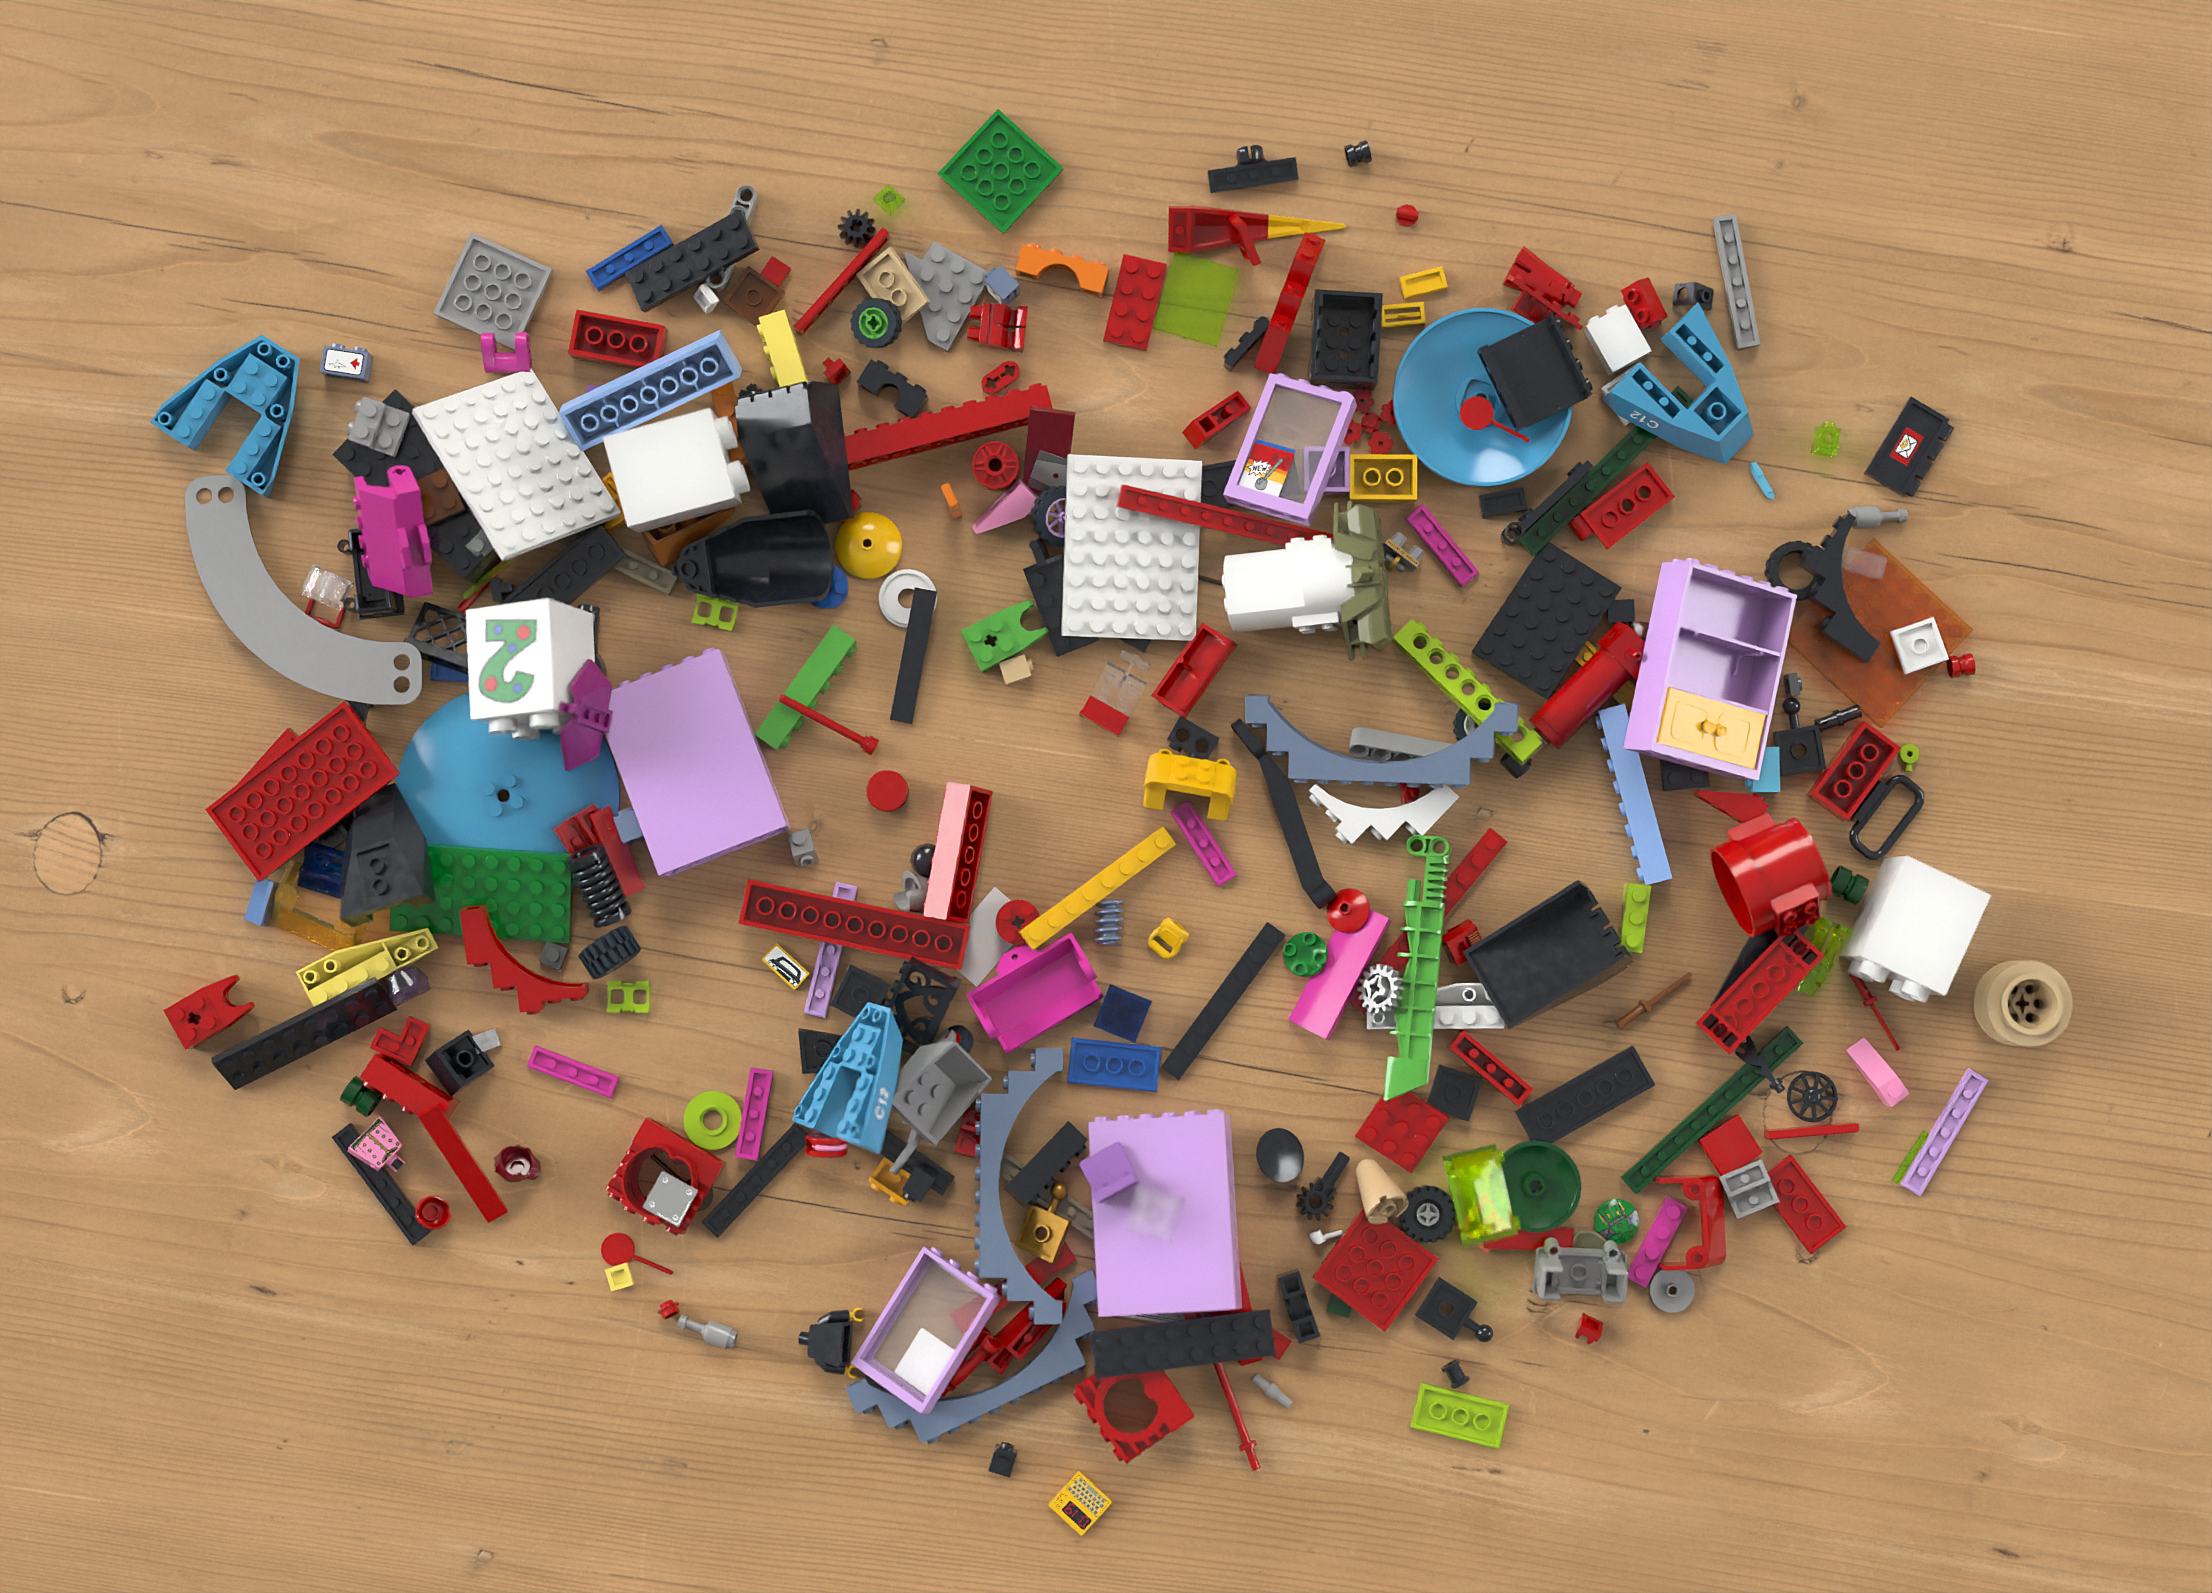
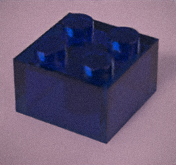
[1093,984,1152,1043]

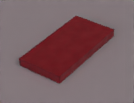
[1022,406,1076,492]

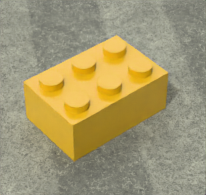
[1348,454,1417,503]

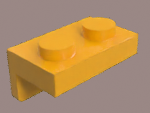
[868,1157,911,1206]

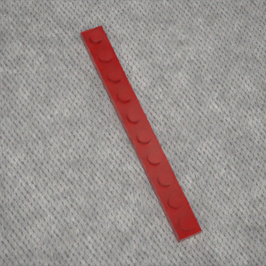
[1116,484,1334,547]
[1349,828,1507,1014]

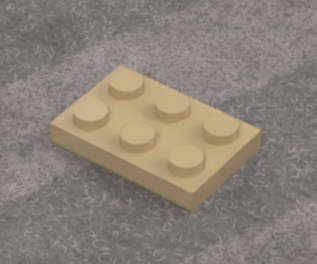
[856,247,931,324]

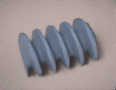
[1094,899,1125,946]

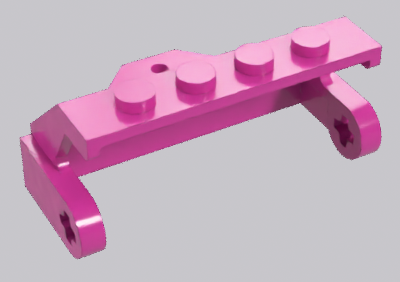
[353,465,433,598]
[966,933,1104,1054]

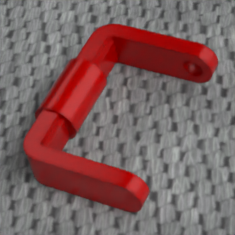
[305,595,346,629]

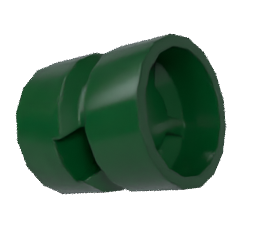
[1830,865,1869,905]
[340,1076,383,1117]

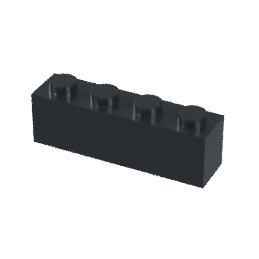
[1004,1121,1088,1207]

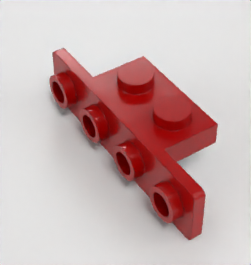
[1507,274,1583,330]

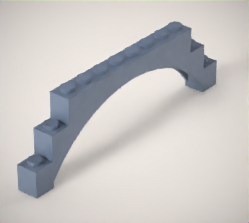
[1245,694,1519,789]
[974,1048,1063,1324]
[845,1268,1098,1444]

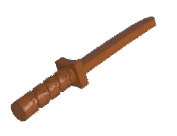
[1616,972,1692,1029]

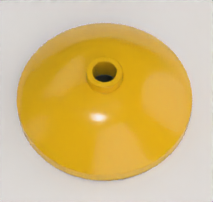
[835,512,902,579]

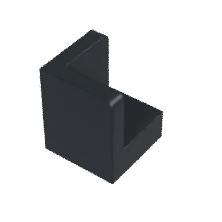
[1607,599,1635,624]

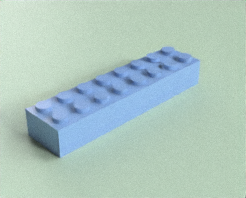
[559,330,742,451]

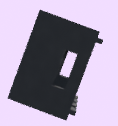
[1308,289,1383,391]

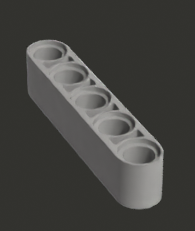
[706,185,759,293]
[1349,727,1453,761]

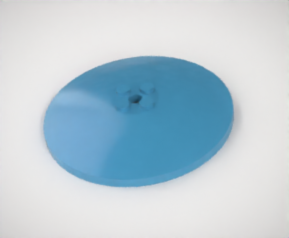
[1393,308,1573,487]

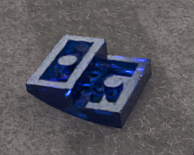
[297,842,344,899]

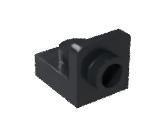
[988,1442,1018,1478]

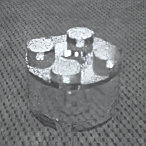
[301,564,354,611]

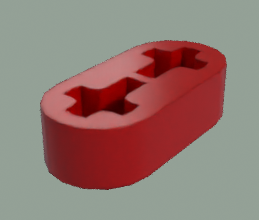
[981,361,1020,395]

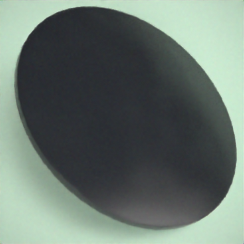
[1256,1128,1304,1182]

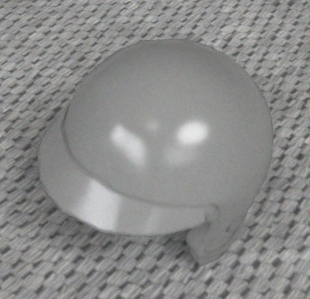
[893,870,928,912]

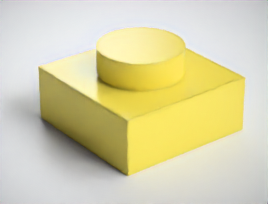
[605,1262,634,1291]

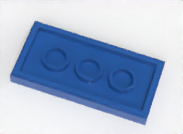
[1067,1037,1161,1092]

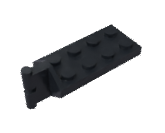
[1023,538,1100,657]

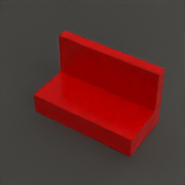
[1079,695,1129,737]

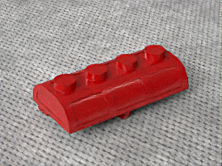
[1151,622,1238,719]

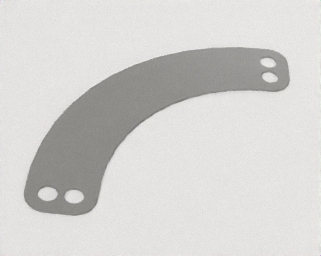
[185,475,422,705]

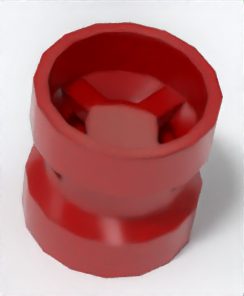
[1946,653,1976,678]

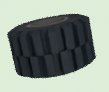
[578,926,641,979]

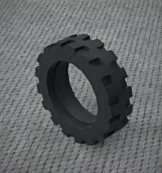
[1764,540,1820,601]

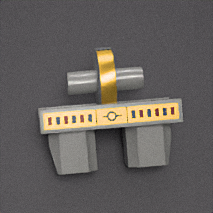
[1383,532,1424,572]

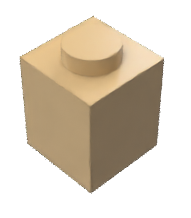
[999,655,1034,686]

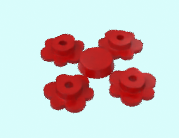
[1343,389,1396,455]

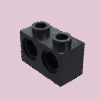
[1167,716,1219,760]
[901,1163,937,1203]

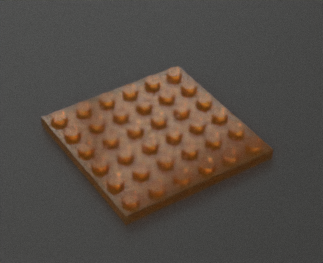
[1787,538,1973,728]

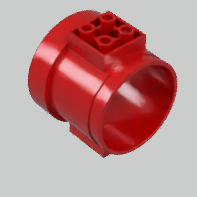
[1710,813,1832,938]

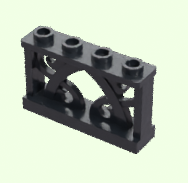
[883,956,962,1055]

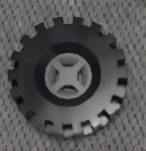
[1398,1185,1457,1243]

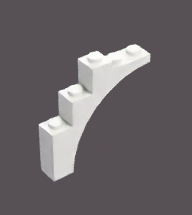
[1308,784,1459,845]

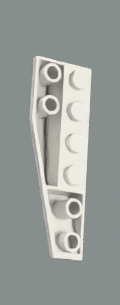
[1367,983,1504,1029]

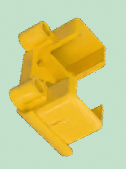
[1143,749,1237,821]

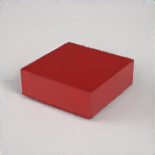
[760,256,791,288]

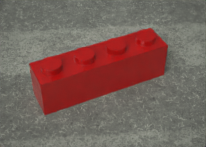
[1446,1030,1533,1106]

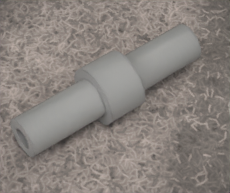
[1251,1373,1292,1408]

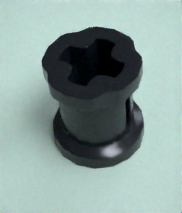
[1441,1359,1470,1389]

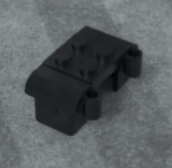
[337,528,405,620]

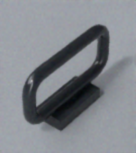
[1849,775,1925,860]

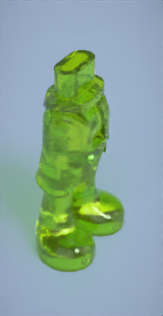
[1797,917,1854,996]

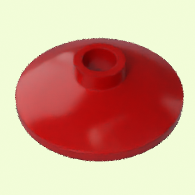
[1327,888,1370,933]

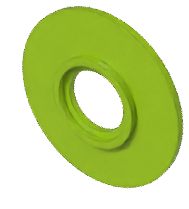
[683,1091,742,1150]

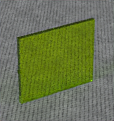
[1153,252,1239,347]

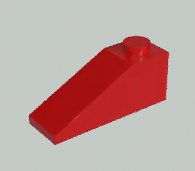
[1182,391,1251,450]
[1693,790,1769,824]

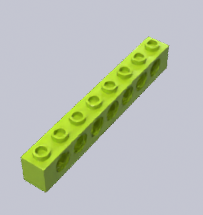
[1393,619,1542,766]

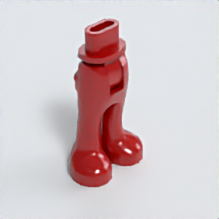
[941,1319,1002,1397]

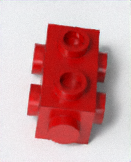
[1621,277,1668,331]

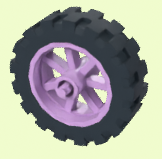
[1031,485,1066,547]

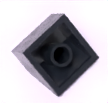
[425,1029,495,1097]

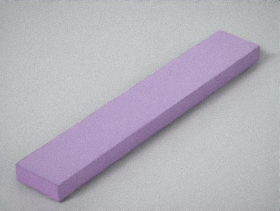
[804,882,858,1018]
[1899,1068,1989,1197]

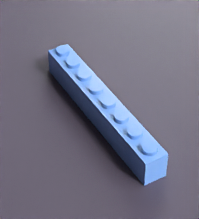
[1595,704,1672,885]

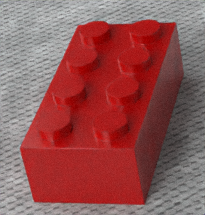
[568,309,668,370]
[1806,721,1901,822]
[359,1053,460,1119]

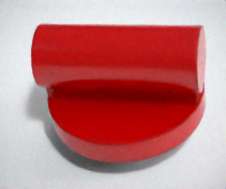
[1396,204,1419,227]
[1400,783,1420,803]

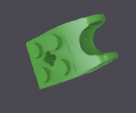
[961,600,1049,673]

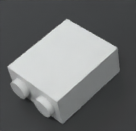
[1583,305,1651,376]

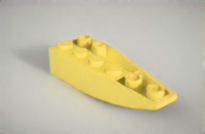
[296,928,439,1007]

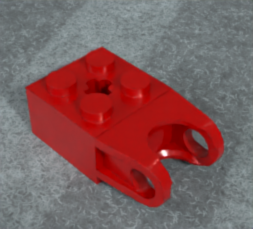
[163,975,255,1050]

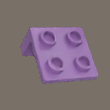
[1079,1142,1140,1204]

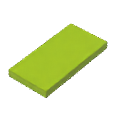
[1410,1382,1510,1449]

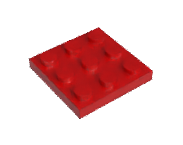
[1355,1091,1449,1174]

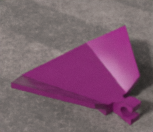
[559,659,613,771]

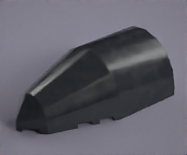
[671,510,833,608]

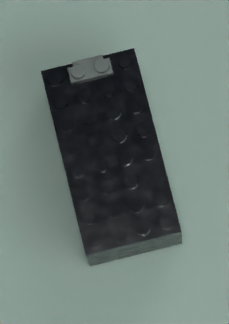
[332,389,501,586]

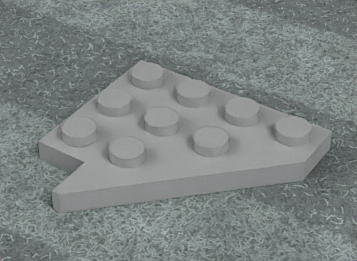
[904,241,988,352]

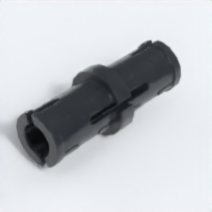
[1814,704,1862,733]

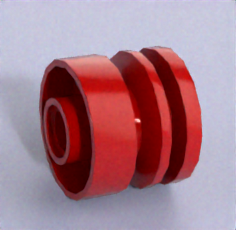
[972,441,1021,491]

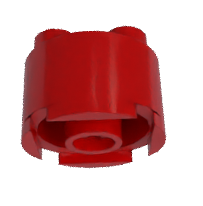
[995,900,1040,945]

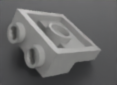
[346,397,411,457]

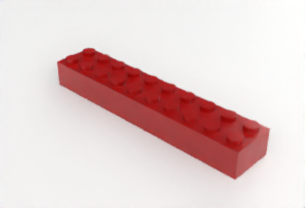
[844,383,1053,471]
[738,879,970,970]

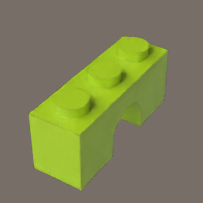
[1616,883,1651,953]

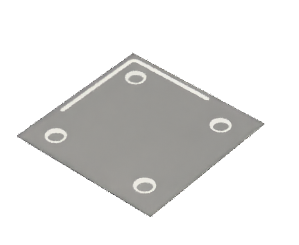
[643,1171,698,1227]

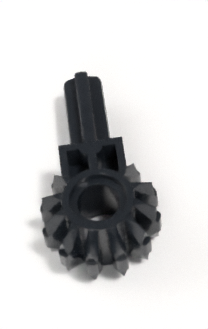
[1296,1152,1350,1221]

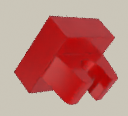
[822,357,851,385]
[1575,1313,1603,1344]

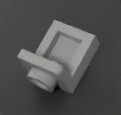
[787,828,819,868]

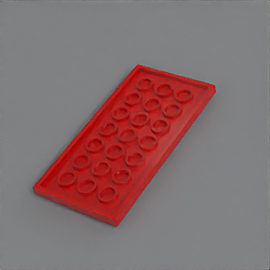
[205,701,401,882]

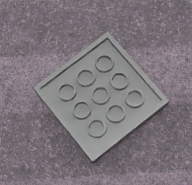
[434,233,553,351]

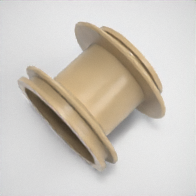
[1973,960,2073,1047]

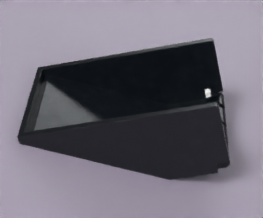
[735,381,854,525]
[1463,880,1634,1029]

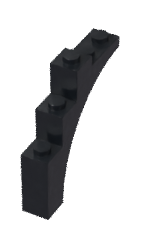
[1799,513,1881,664]

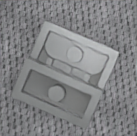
[1719,1160,1780,1219]

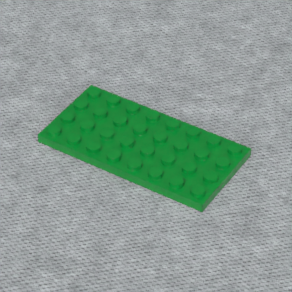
[390,844,573,943]

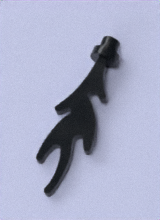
[1735,1035,1785,1094]

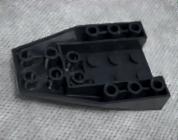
[340,783,436,927]

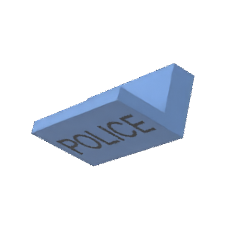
[244,879,281,926]

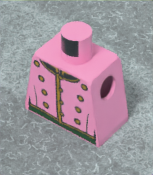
[348,1117,405,1173]

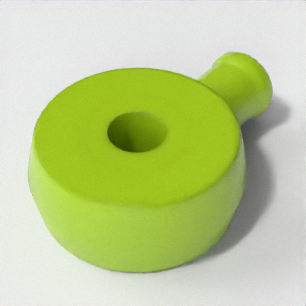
[1898,743,1920,772]

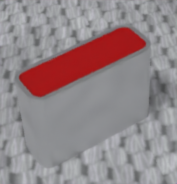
[472,1028,502,1054]

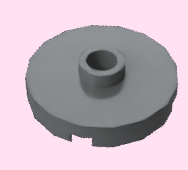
[1649,1269,1695,1313]

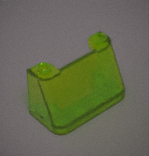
[1442,1144,1521,1249]

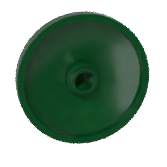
[1489,1140,1581,1232]

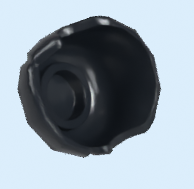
[910,843,936,878]

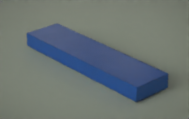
[586,225,674,292]

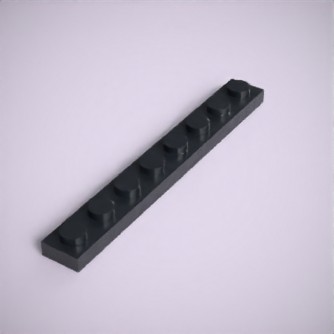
[1161,922,1285,1080]

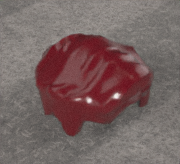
[494,1145,541,1182]

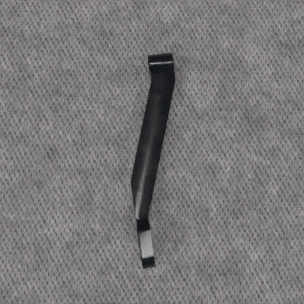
[1230,718,1337,910]

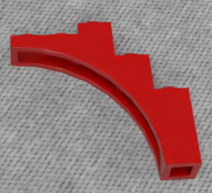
[1254,232,1326,374]
[460,905,589,1015]

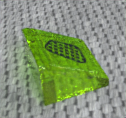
[873,184,905,216]

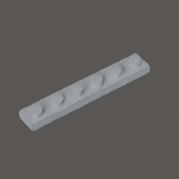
[1712,214,1760,350]

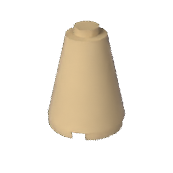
[1356,1159,1409,1224]

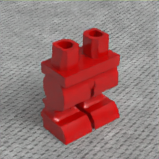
[967,302,1028,353]

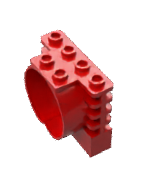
[605,1117,727,1236]
[1073,1370,1195,1464]

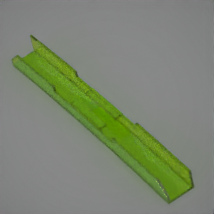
[462,559,511,601]
[1891,1130,1929,1184]

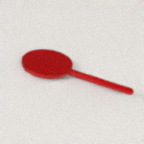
[1460,397,1530,442]
[601,1233,673,1275]

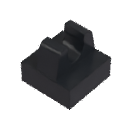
[490,577,515,603]

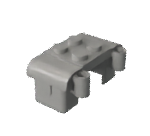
[1532,1237,1628,1304]

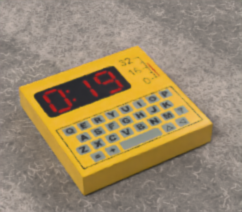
[1048,1470,1112,1536]

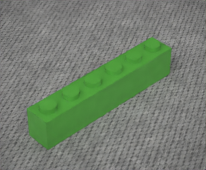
[755,624,857,751]

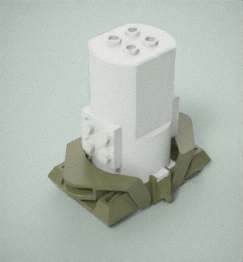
[1222,501,1393,661]

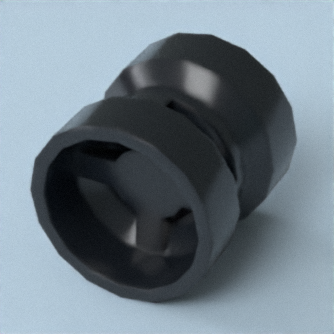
[1344,140,1372,168]

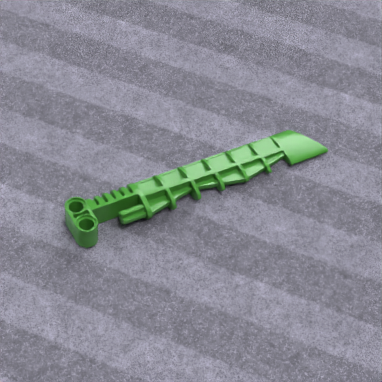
[1383,835,1452,1101]

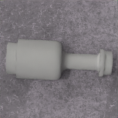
[1846,506,1908,529]
[677,1315,738,1349]

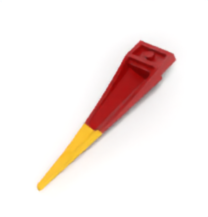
[1168,205,1346,252]

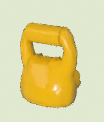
[1148,917,1189,959]

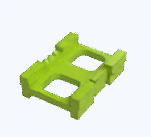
[691,594,739,631]
[607,981,651,1013]

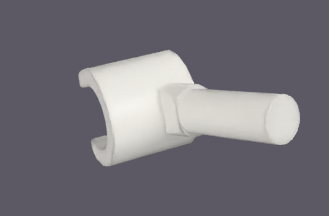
[1309,1229,1343,1244]

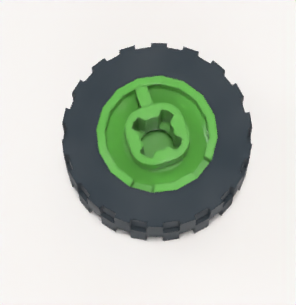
[850,298,903,348]

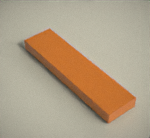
[940,483,962,519]

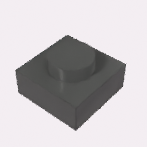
[1783,673,1802,698]
[539,942,569,970]

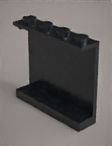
[1477,313,1593,432]

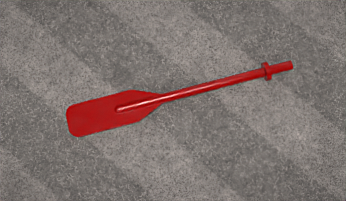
[1182,1311,1261,1471]

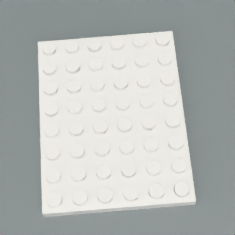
[412,368,621,561]
[1061,454,1202,641]

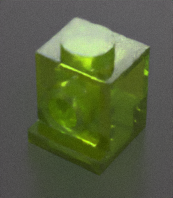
[1811,422,1841,458]

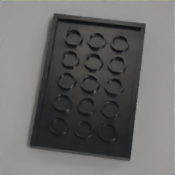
[1472,542,1622,701]

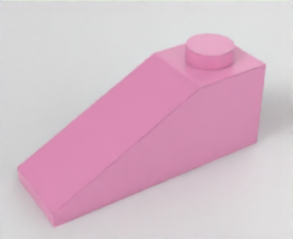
[972,478,1038,534]
[1845,1037,1910,1107]

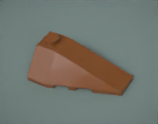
[641,507,736,566]

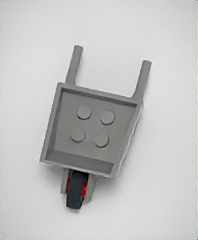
[889,1025,993,1176]

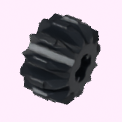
[838,209,876,248]

